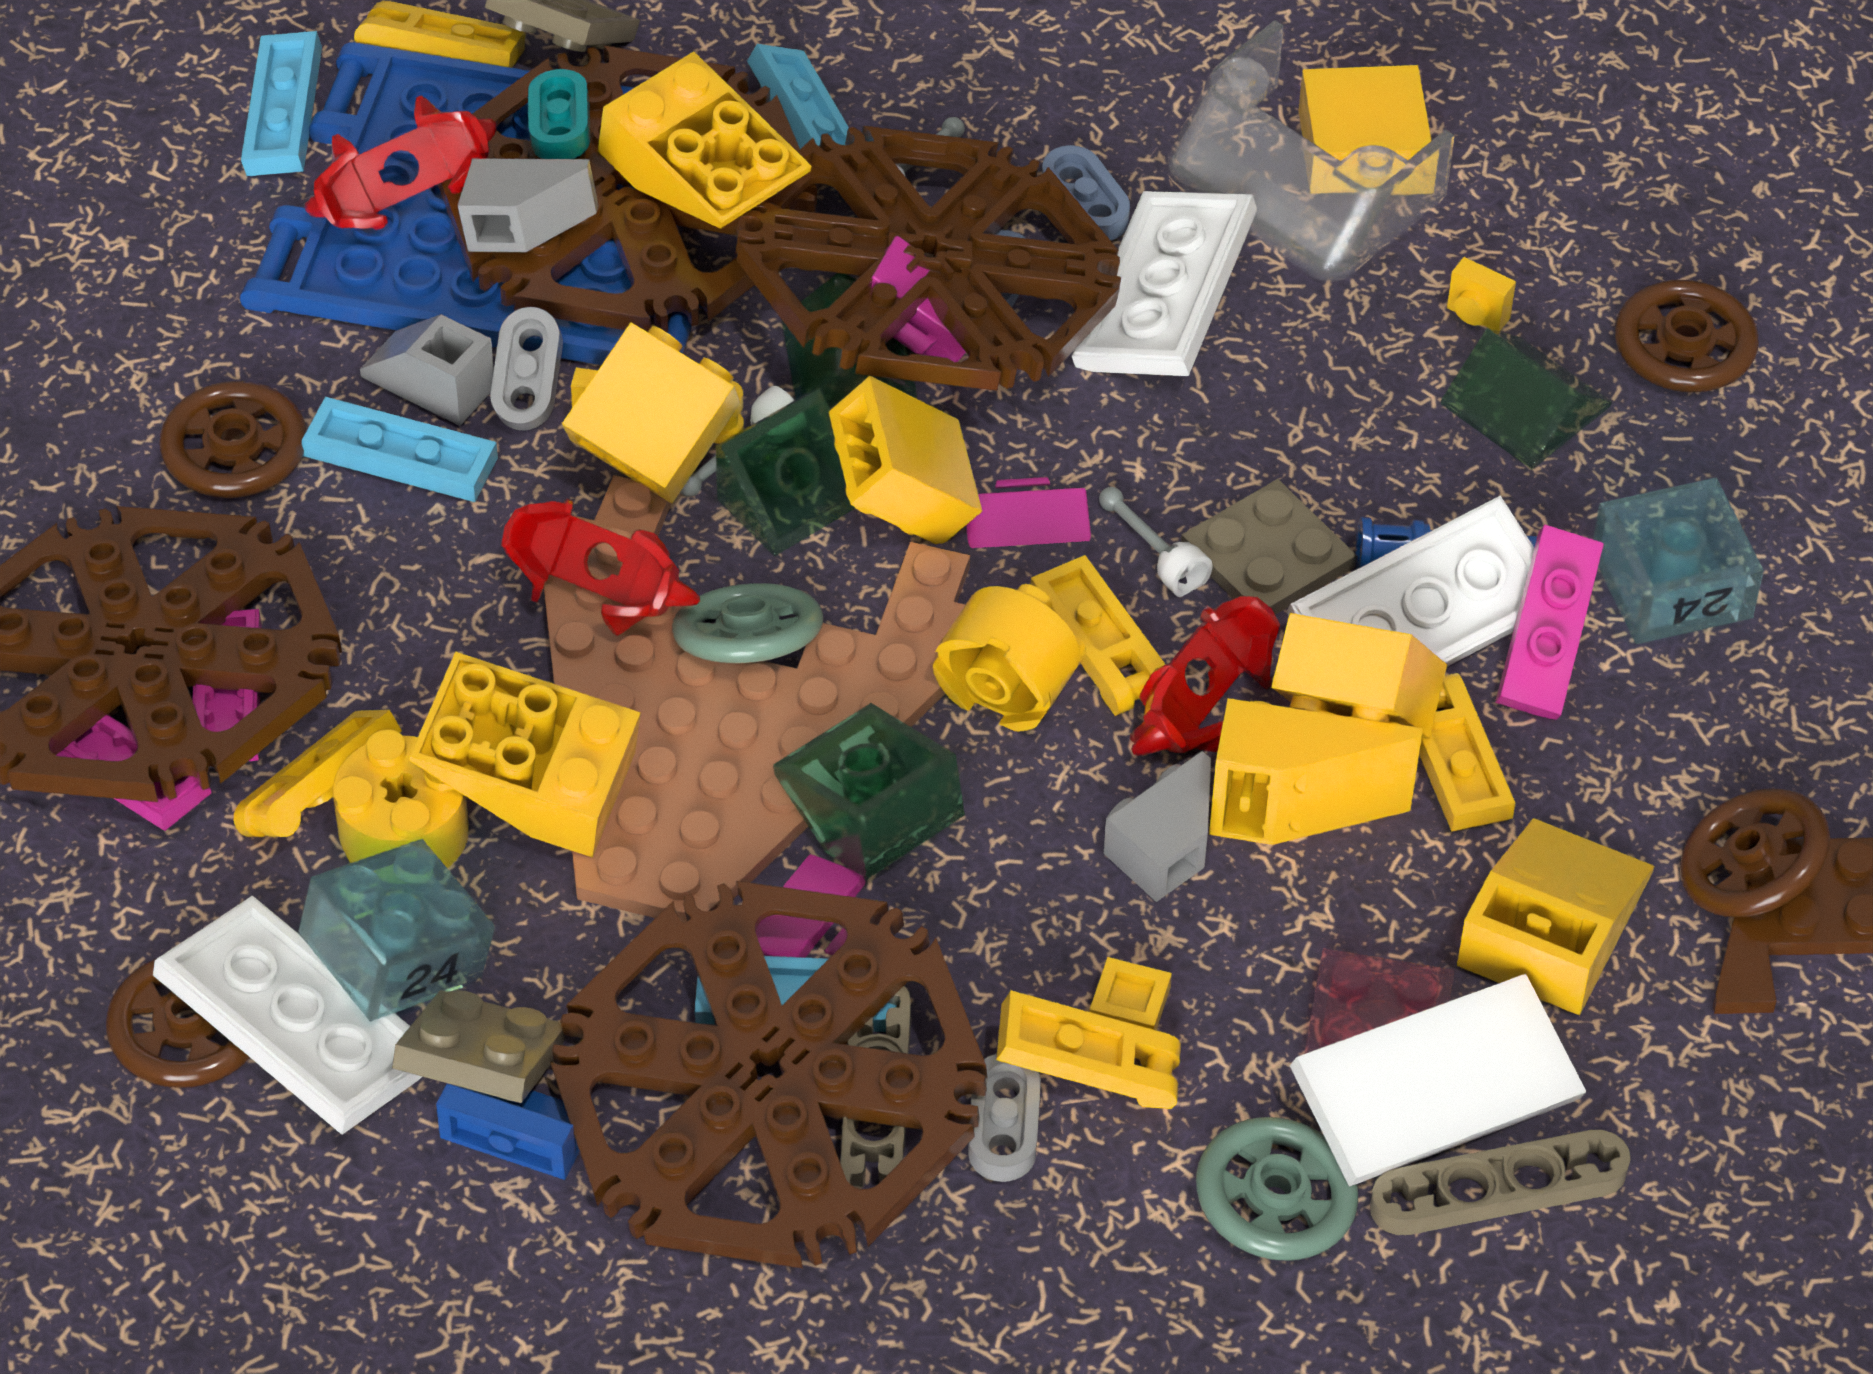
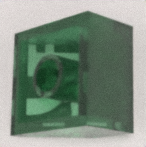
[773,703,965,879]

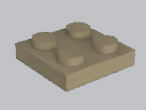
[485,0,640,52]
[1181,479,1357,615]
[392,990,565,1103]

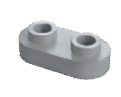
[490,307,563,430]
[968,1054,1041,1182]

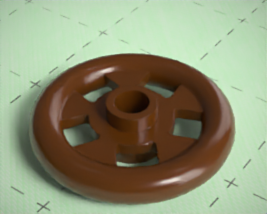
[1615,280,1759,393]
[159,381,307,498]
[1680,788,1830,917]
[106,957,250,1088]

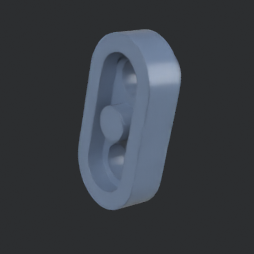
[1042,145,1130,241]

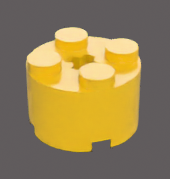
[933,584,1086,732]
[333,729,469,884]

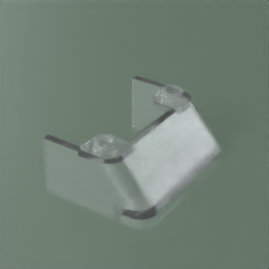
[1167,20,1455,281]

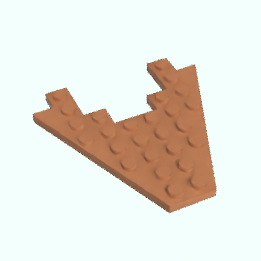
[544,475,970,923]

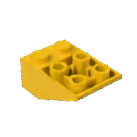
[598,51,812,229]
[409,651,641,858]
[1209,698,1423,845]
[1457,818,1654,1016]

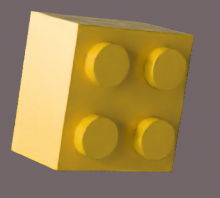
[1271,613,1447,739]

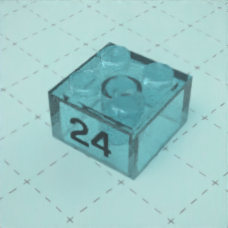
[1593,477,1764,644]
[298,839,495,1022]

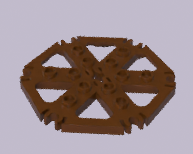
[438,46,817,332]
[735,126,1121,391]
[0,506,342,802]
[550,881,988,1269]

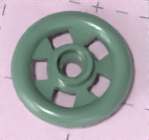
[672,583,824,663]
[1196,1117,1358,1261]

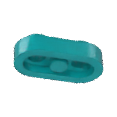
[528,69,590,159]

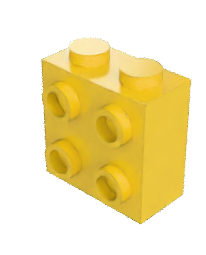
[1298,65,1433,194]
[562,322,740,504]
[829,376,982,544]

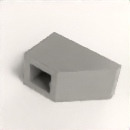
[458,158,599,252]
[360,314,494,426]
[1104,751,1211,902]

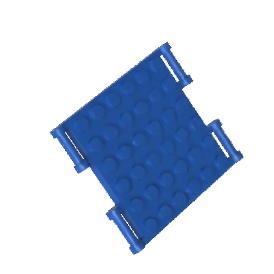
[240,42,703,365]

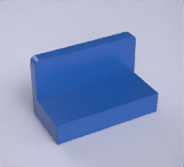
[436,1083,579,1180]

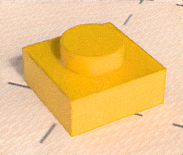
[1447,257,1516,333]
[1089,957,1172,1031]

